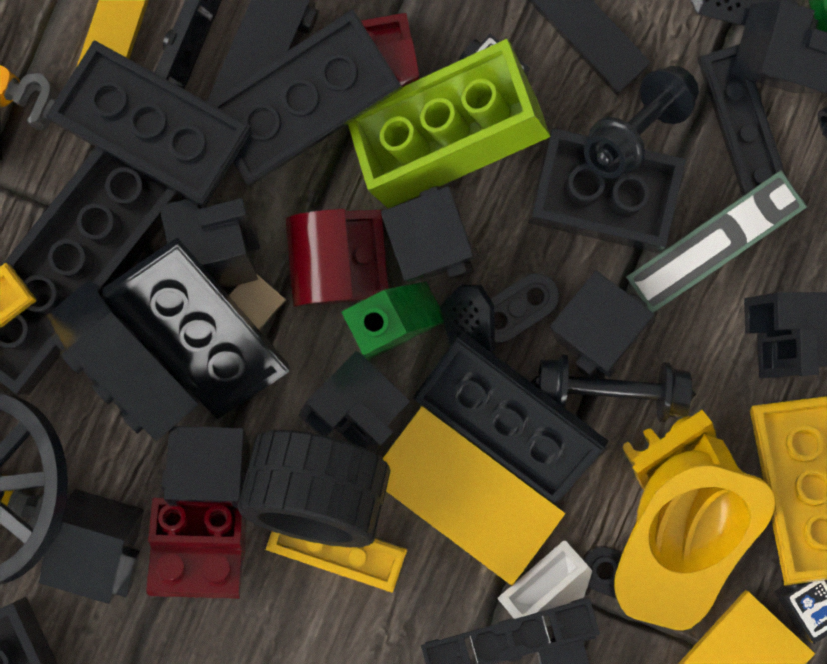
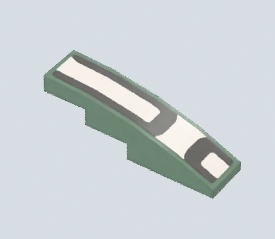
[626,170,807,313]

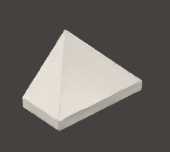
[498,540,592,626]

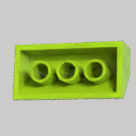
[348,39,551,209]

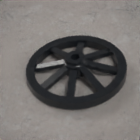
[0,393,68,585]

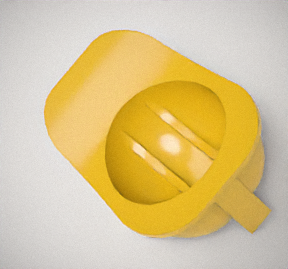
[614,434,775,631]

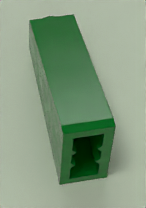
[341,281,444,361]

